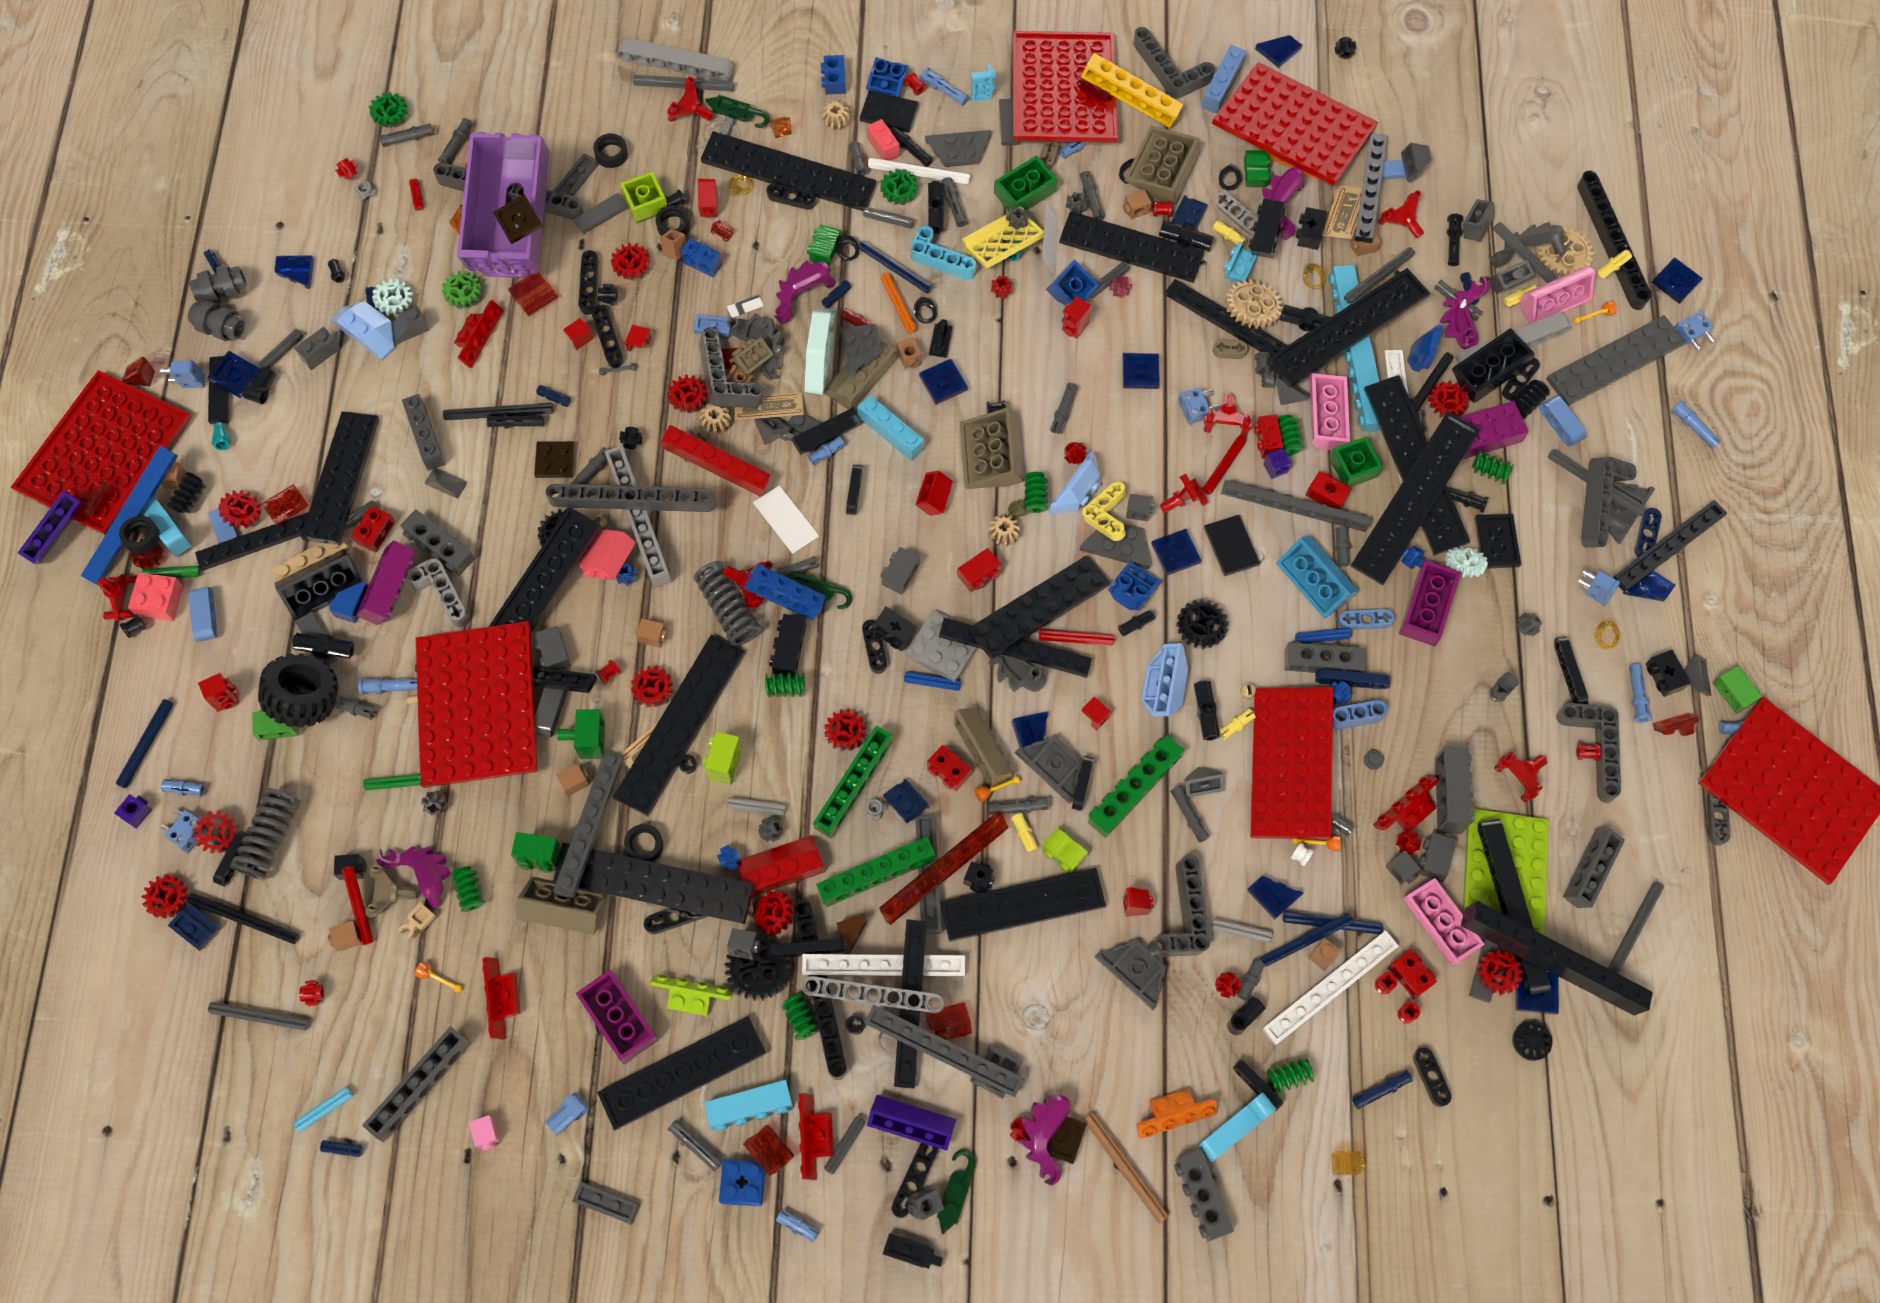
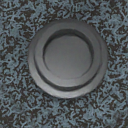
[1364,750,1384,770]

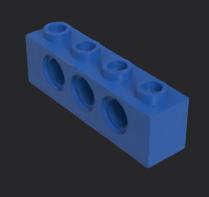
[744,563,826,620]

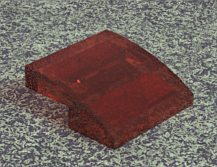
[508,271,558,317]

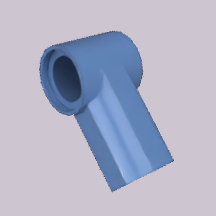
[545,1092,589,1135]

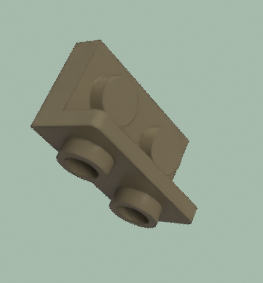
[729,337,774,376]

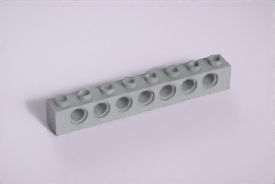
[605,446,671,588]

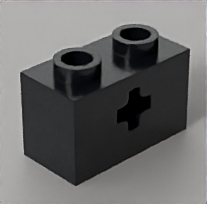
[1295,207,1327,250]
[870,606,917,651]
[1646,650,1691,697]

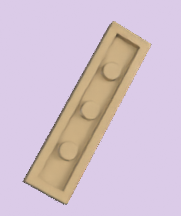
[271,538,349,581]

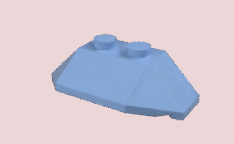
[330,301,395,361]
[1049,450,1100,515]
[1141,643,1188,717]

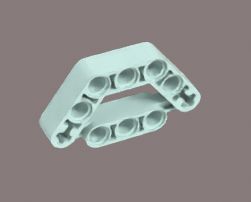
[805,307,836,395]

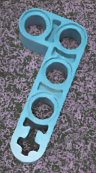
[911,225,976,280]
[143,496,192,557]
[1198,1092,1276,1163]

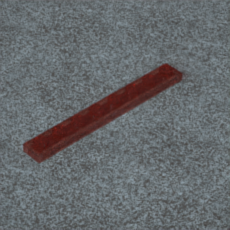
[879,811,1009,925]

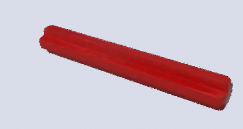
[1203,435,1247,495]
[1039,629,1114,646]
[342,866,373,945]

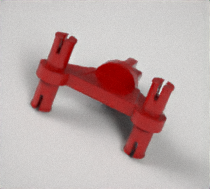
[667,76,713,122]
[1378,190,1424,239]
[1204,393,1253,437]
[1160,474,1209,513]
[723,561,773,608]
[97,574,138,621]
[1494,752,1548,803]

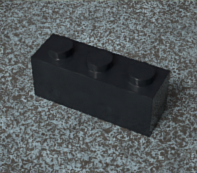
[1249,198,1286,259]
[769,614,807,677]

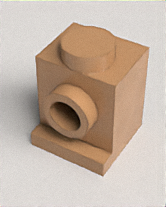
[726,365,755,383]

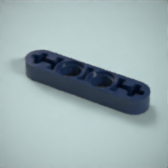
[1315,669,1390,689]

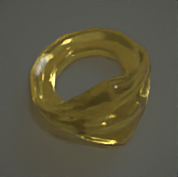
[729,175,753,196]
[1303,263,1326,290]
[1595,621,1620,649]

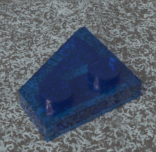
[1011,711,1048,748]

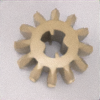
[821,100,850,130]
[699,404,731,434]
[988,514,1020,547]

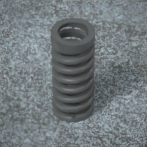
[693,561,762,646]
[229,788,301,881]

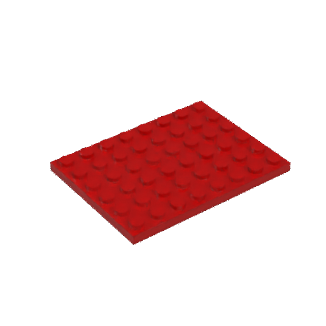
[1013,31,1118,142]
[1212,62,1378,186]
[10,370,192,535]
[415,621,538,788]
[1698,696,1880,885]

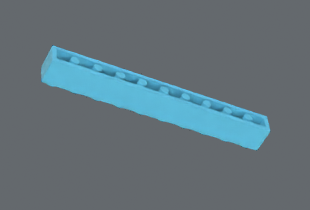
[1328,265,1381,433]

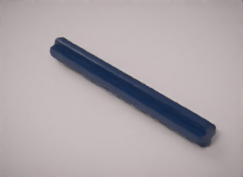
[858,241,933,293]
[116,699,173,788]
[1282,911,1383,934]
[1260,913,1353,967]

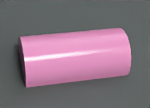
[1520,267,1595,324]
[1310,373,1350,450]
[1402,878,1485,967]

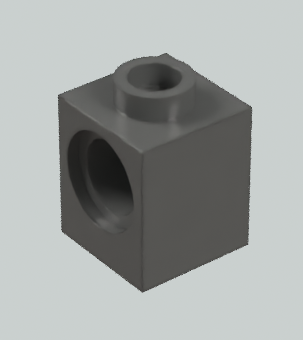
[1126,494,1154,521]
[1386,851,1420,885]
[727,928,760,960]
[907,1187,944,1221]

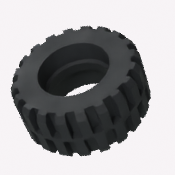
[258,653,338,728]

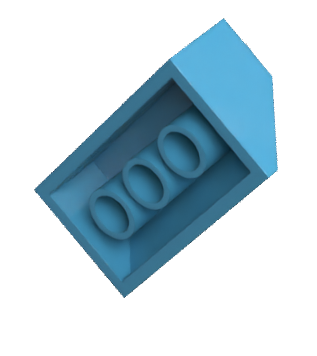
[1276,535,1359,619]

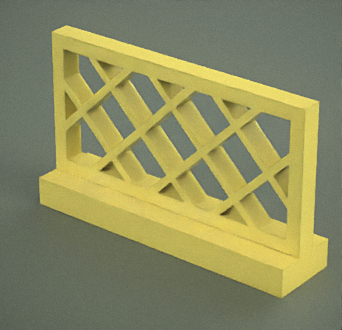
[962,207,1044,269]

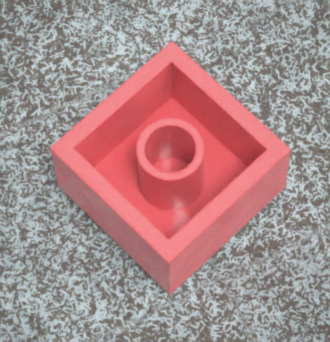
[128,573,184,621]

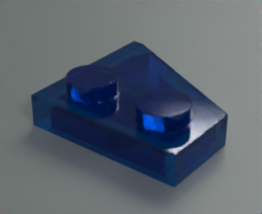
[1255,35,1302,68]
[274,255,314,289]
[1622,571,1675,602]
[1247,876,1304,920]

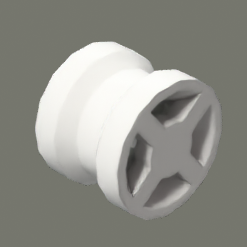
[1290,842,1314,867]

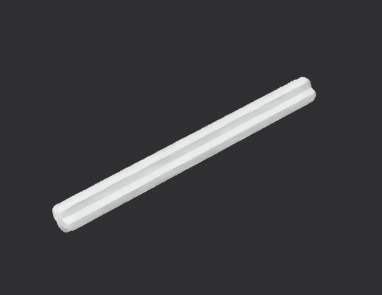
[868,158,970,184]

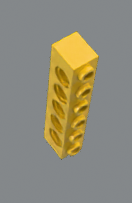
[1081,53,1183,128]

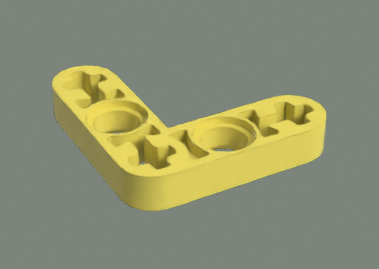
[1082,482,1126,541]

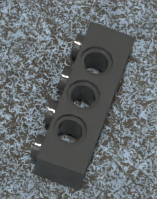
[402,394,445,471]
[400,509,475,575]
[1284,641,1365,673]
[1563,829,1625,908]
[1174,1149,1234,1242]

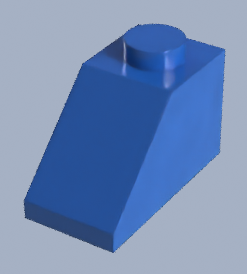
[329,582,368,623]

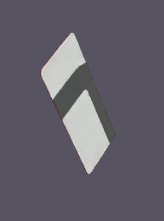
[727,295,763,317]

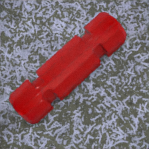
[409,178,424,211]

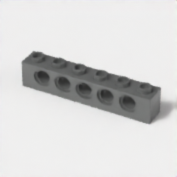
[362,1026,471,1142]

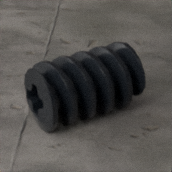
[1510,380,1550,419]
[167,472,206,514]

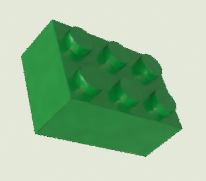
[994,155,1058,210]

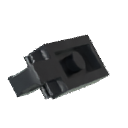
[883,1233,943,1269]

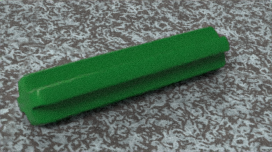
[142,566,201,578]
[363,774,422,791]

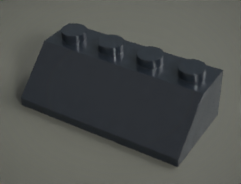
[1452,328,1534,403]
[275,548,363,621]

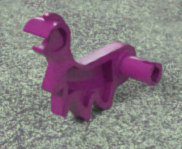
[1262,167,1304,240]
[773,260,835,324]
[1440,276,1490,350]
[376,846,451,908]
[1018,1094,1071,1185]

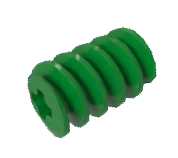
[1277,414,1305,456]
[1471,450,1514,485]
[1024,471,1048,513]
[765,672,805,697]
[451,866,486,912]
[782,993,818,1041]
[1267,1058,1314,1093]

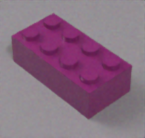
[1459,401,1529,460]
[355,540,415,625]
[1399,560,1461,647]
[575,969,658,1065]

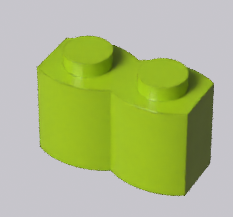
[1042,828,1088,873]

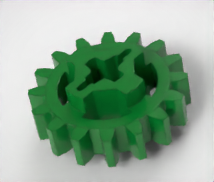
[369,92,408,128]
[880,168,918,205]

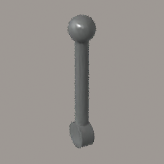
[599,363,637,375]

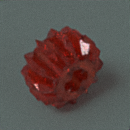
[129,538,164,570]

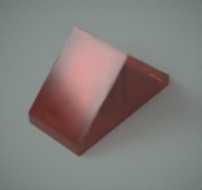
[122,357,155,387]

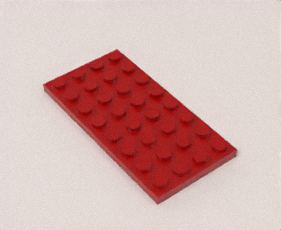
[1250,687,1333,840]

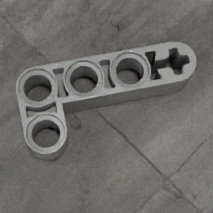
[1215,191,1283,238]
[407,559,469,628]

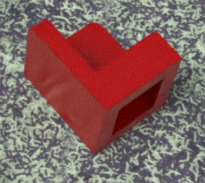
[563,318,594,350]
[625,324,651,352]
[1081,697,1111,731]

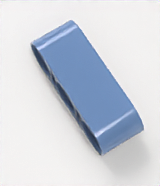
[1540,395,1587,446]
[189,587,217,642]
[1333,700,1388,729]

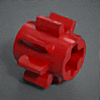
[335,158,358,180]
[991,276,1013,299]
[1064,442,1086,464]
[1396,830,1422,856]
[1215,972,1241,998]
[299,980,324,1006]
[1010,1116,1032,1141]

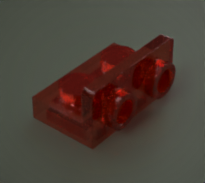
[262,484,309,526]
[925,1002,972,1040]
[743,1125,794,1176]

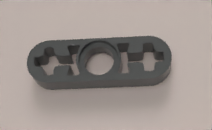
[1707,792,1731,846]

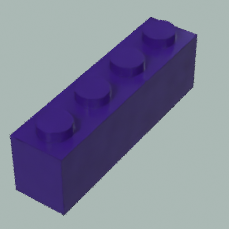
[17,491,85,564]
[867,1095,957,1151]

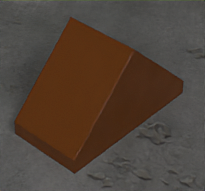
[836,914,868,954]

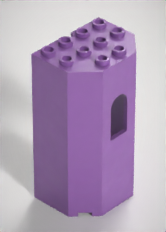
[457,132,550,278]

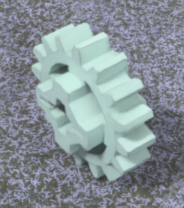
[372,279,413,316]
[1445,546,1488,578]

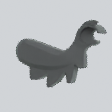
[1489,222,1566,268]
[727,313,784,380]
[989,654,1045,692]

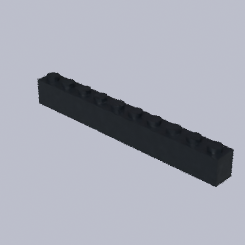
[1461,901,1653,1016]

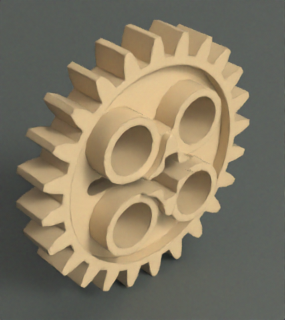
[1534,226,1594,277]
[1225,279,1283,329]

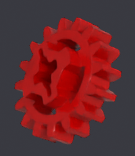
[611,243,650,280]
[667,374,707,413]
[1428,380,1470,417]
[218,490,262,529]
[631,666,673,708]
[824,709,866,751]
[192,810,238,854]
[141,874,189,919]
[754,890,795,935]
[1476,950,1523,996]

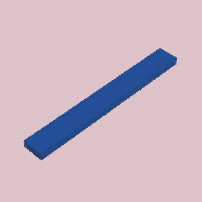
[81,446,178,585]

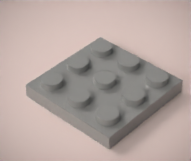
[905,609,977,682]

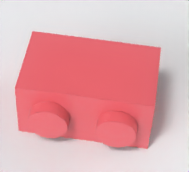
[867,119,899,161]

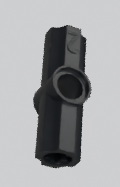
[928,181,944,234]
[1159,220,1214,252]
[1280,304,1331,331]
[292,633,355,659]
[1193,680,1220,741]

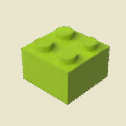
[620,171,667,223]
[703,731,742,785]

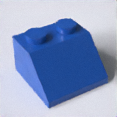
[1045,260,1100,305]

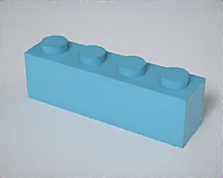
[857,395,924,461]
[704,1080,793,1132]

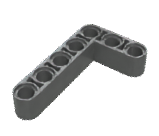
[1133,27,1215,99]
[699,328,764,408]
[1581,457,1636,548]
[1556,703,1621,803]
[1148,854,1210,957]

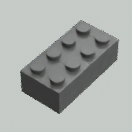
[1435,746,1474,834]

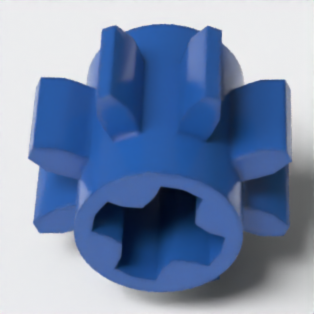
[1401,545,1425,569]
[615,562,638,586]
[1330,681,1352,705]
[717,845,741,872]

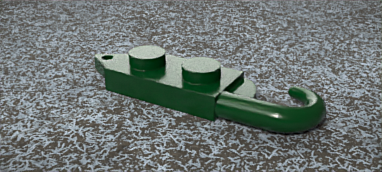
[705,95,770,128]
[785,572,852,609]
[937,1149,976,1235]

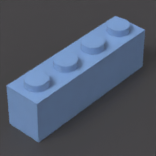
[1201,45,1246,114]

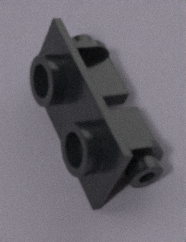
[929,319,953,358]

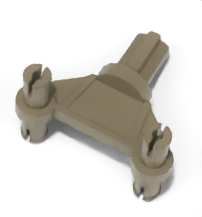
[365,864,417,919]

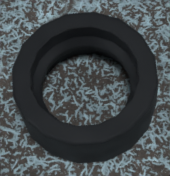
[593,133,628,168]
[656,205,690,236]
[119,516,160,554]
[624,824,664,862]

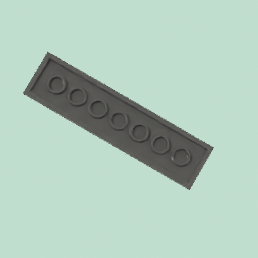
[1546,315,1686,406]

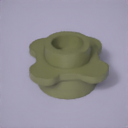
[1008,499,1026,520]

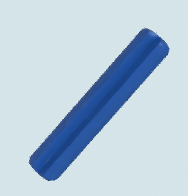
[1295,628,1352,643]
[904,671,961,691]

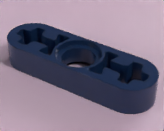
[1634,508,1662,557]

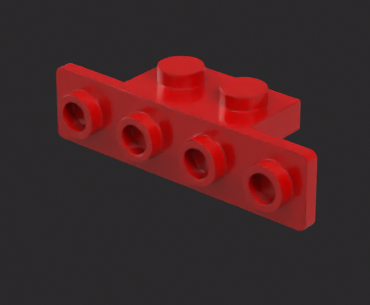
[454,300,503,368]
[1373,776,1439,832]
[482,957,521,1040]
[798,1093,834,1181]

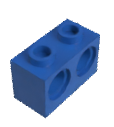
[821,55,846,95]
[681,238,722,277]

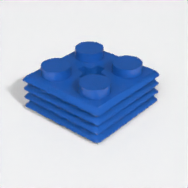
[719,1159,766,1206]

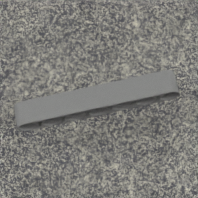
[617,38,734,81]
[1455,312,1572,363]
[802,976,945,1013]

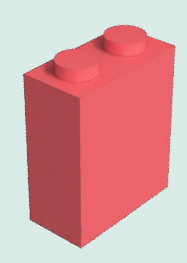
[578,529,636,580]

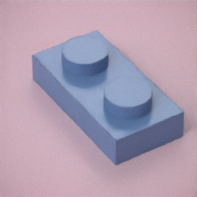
[693,314,731,337]

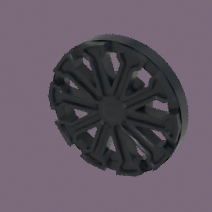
[1512,1022,1553,1061]

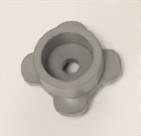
[355,181,376,200]
[863,797,886,820]

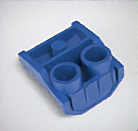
[866,57,909,97]
[1407,325,1443,372]
[1108,561,1162,610]

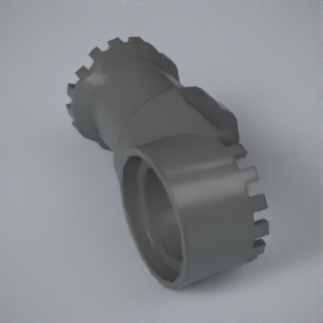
[1254,351,1274,388]
[1489,672,1519,702]

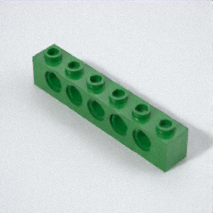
[813,725,893,839]
[1088,735,1185,839]
[816,837,937,907]

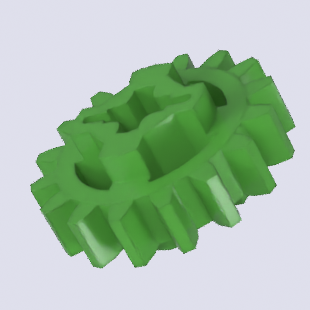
[442,271,482,308]

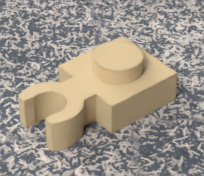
[398,902,436,940]

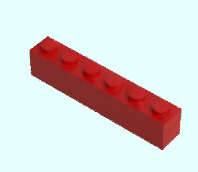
[660,425,771,497]

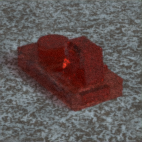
[1653,713,1699,736]

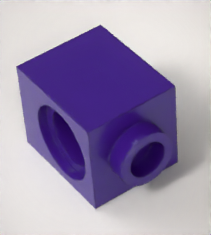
[1263,448,1292,479]
[114,794,152,829]

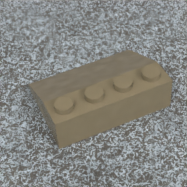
[1125,126,1200,205]
[960,407,1024,489]

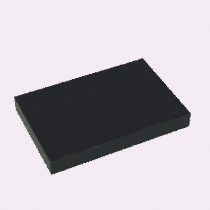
[860,90,918,133]
[1475,514,1521,569]
[1204,515,1260,576]

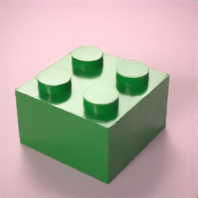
[1329,436,1383,488]
[511,832,561,873]

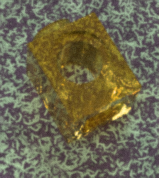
[1331,1151,1365,1175]

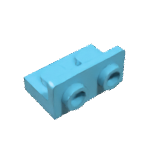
[971,64,995,101]
[1224,242,1257,284]

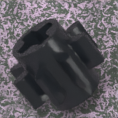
[1335,37,1357,59]
[598,284,618,306]
[619,427,643,449]

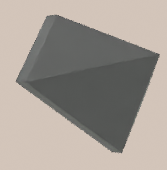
[1275,376,1311,405]
[754,417,789,445]
[425,468,467,499]
[1684,655,1712,696]
[1184,767,1225,798]

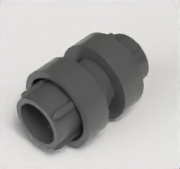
[189,264,247,303]
[188,300,245,341]

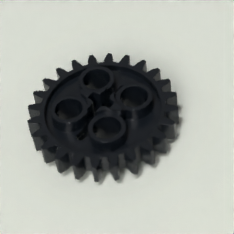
[724,934,791,1001]

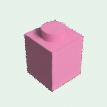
[469,1115,500,1151]

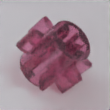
[1109,275,1132,299]

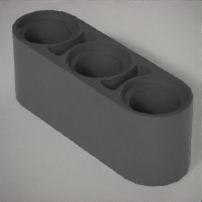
[535,687,567,737]

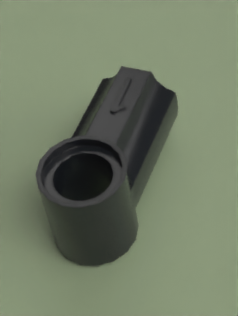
[243,367,277,405]
[1227,996,1266,1035]

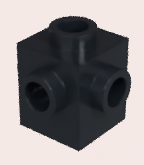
[963,861,995,893]

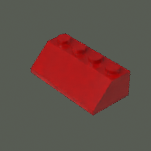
[737,835,825,897]

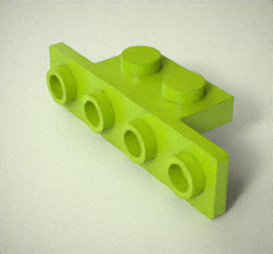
[650,974,734,1016]

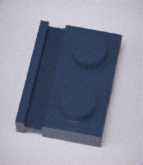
[1171,195,1208,229]
[883,778,929,824]
[168,903,220,951]

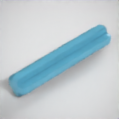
[293,1087,353,1132]

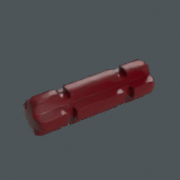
[1078,79,1110,101]

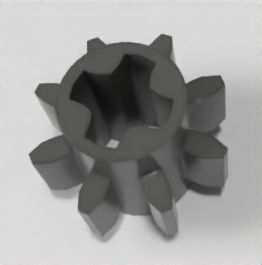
[1066,192,1087,214]
[1006,206,1029,230]
[1517,613,1542,636]
[421,790,447,816]
[758,817,783,842]

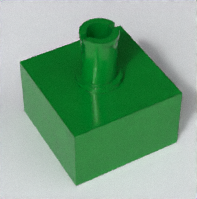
[557,709,605,759]

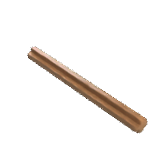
[1084,1113,1168,1223]

